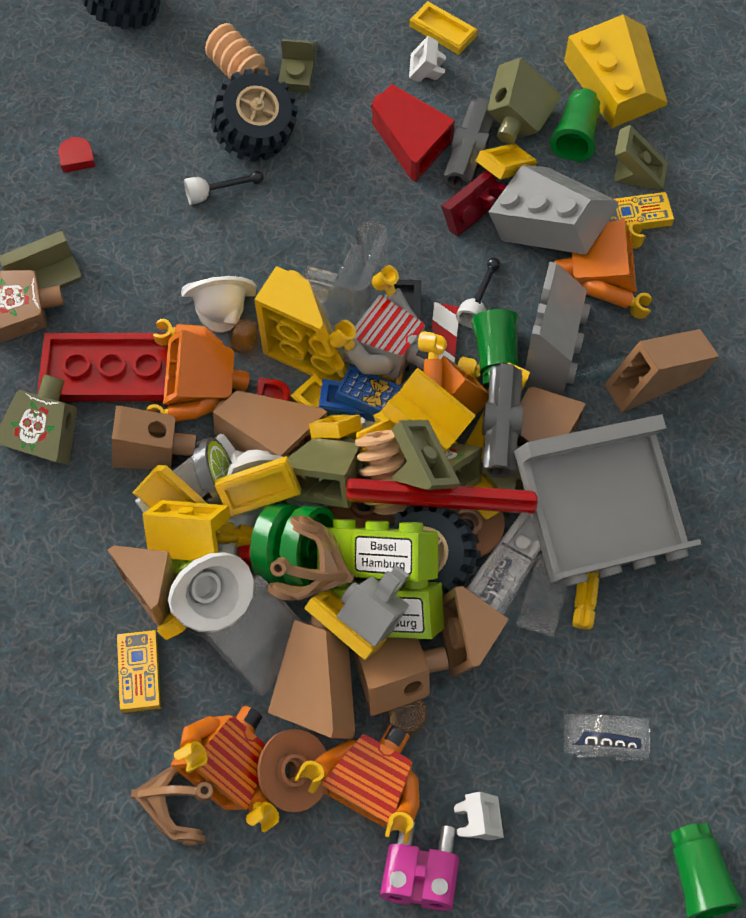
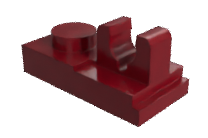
[441,170,506,236]

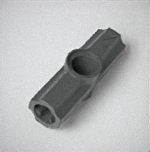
[443,97,495,191]
[482,363,523,478]

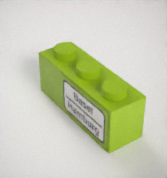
[317,519,438,582]
[318,578,444,639]

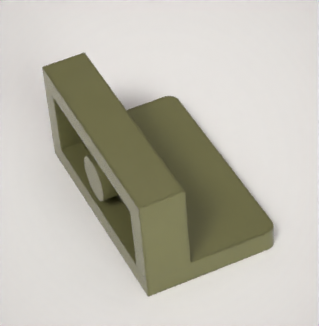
[0,231,82,288]

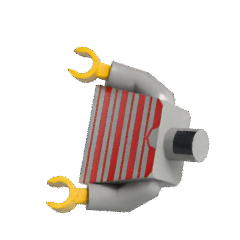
[329,265,429,378]

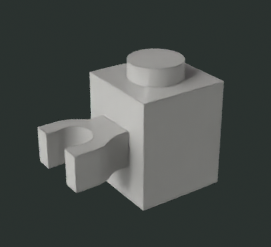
[337,565,410,647]

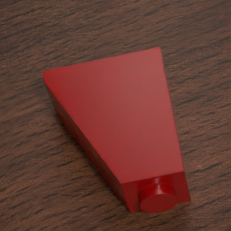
[371,84,455,182]

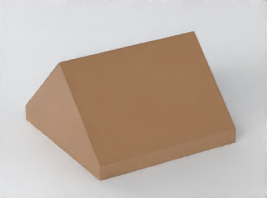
[107,545,176,626]
[441,586,509,678]

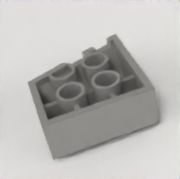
[488,165,619,255]
[524,262,591,395]

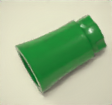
[550,88,600,162]
[471,309,520,390]
[670,823,745,918]

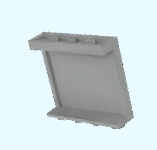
[514,414,701,587]

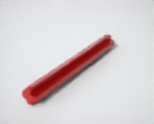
[346,478,538,514]

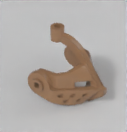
[267,516,355,601]
[130,766,213,846]

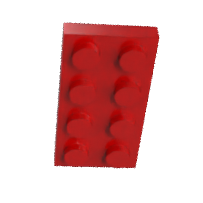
[37,333,168,402]

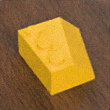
[564,14,668,128]
[254,266,349,381]

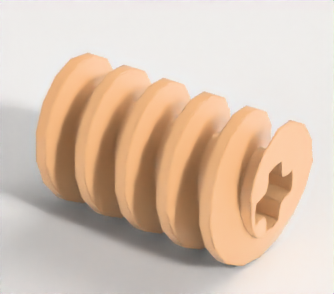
[205,23,269,80]
[355,430,412,515]

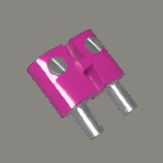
[380,822,460,911]

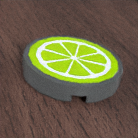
[192,437,232,505]

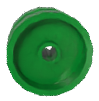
[250,502,336,587]

